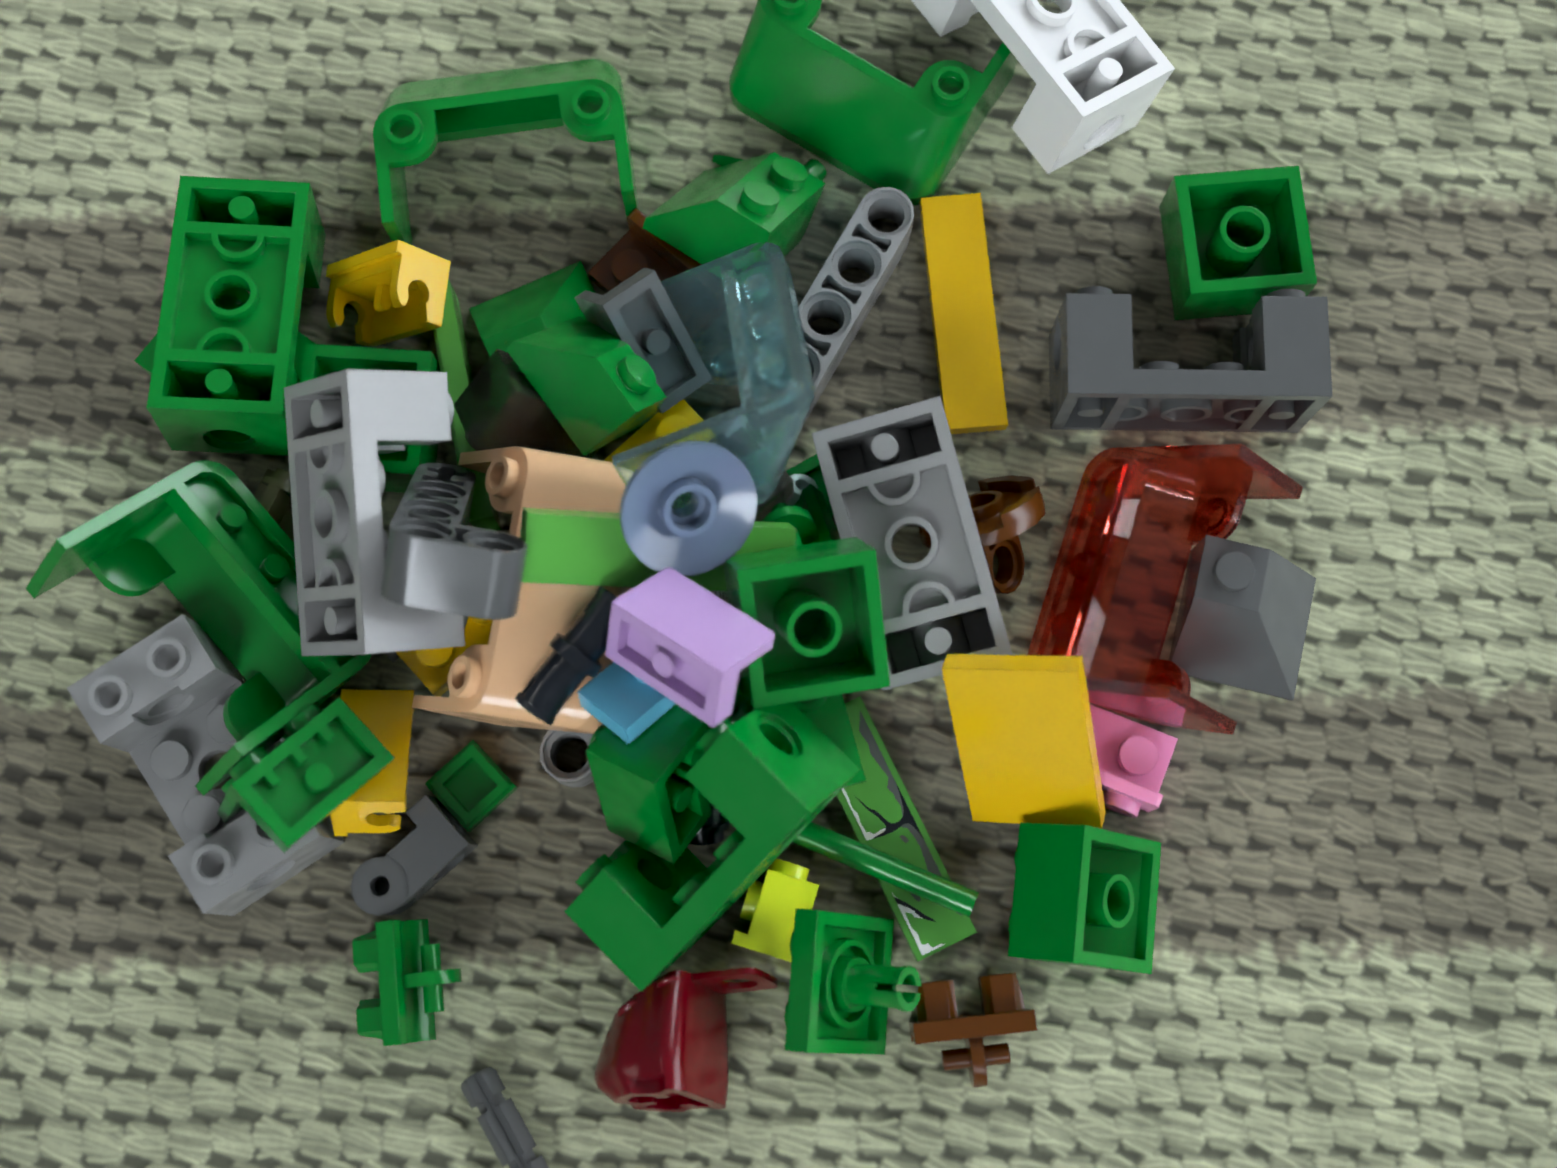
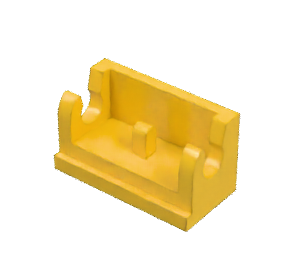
[326,240,451,347]
[330,689,415,837]

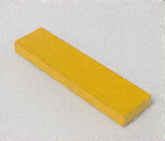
[919,193,1008,435]

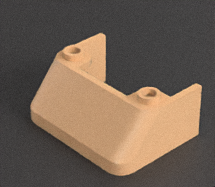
[412,446,636,734]

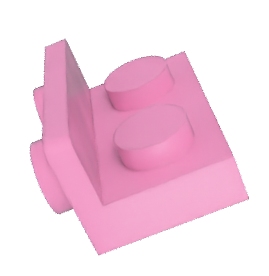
[1090,704,1178,818]

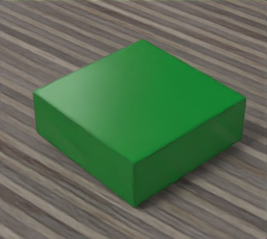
[425,740,518,832]

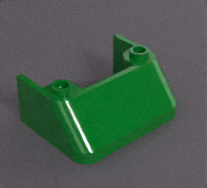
[729,0,1017,206]
[373,59,639,245]
[25,460,372,796]

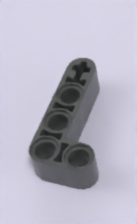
[381,463,528,620]

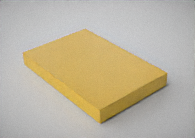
[941,654,1106,828]

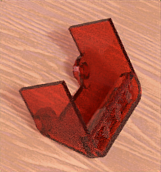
[1027,444,1303,735]

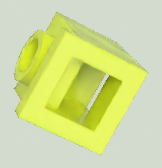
[731,859,819,962]

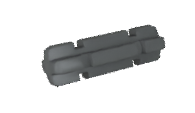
[461,1067,549,1168]

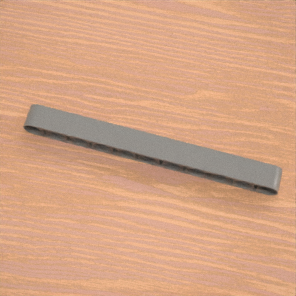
[539,187,914,788]

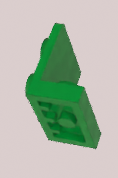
[217,697,394,853]

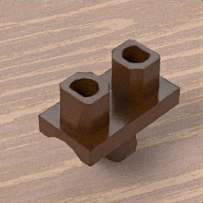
[909,973,1038,1088]

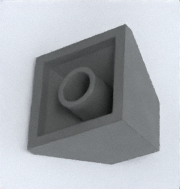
[1167,535,1316,701]

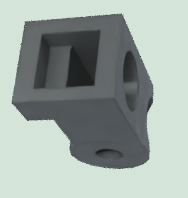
[351,795,478,916]

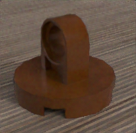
[919,475,1046,594]

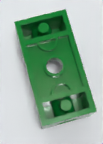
[146,176,326,456]
[564,702,860,992]

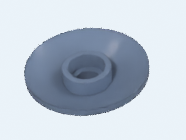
[620,441,758,576]

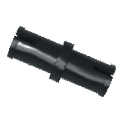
[515,585,618,725]

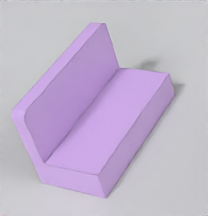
[605,568,775,728]

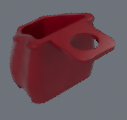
[595,967,778,1112]

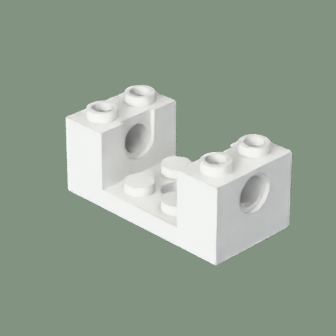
[911,0,1175,174]

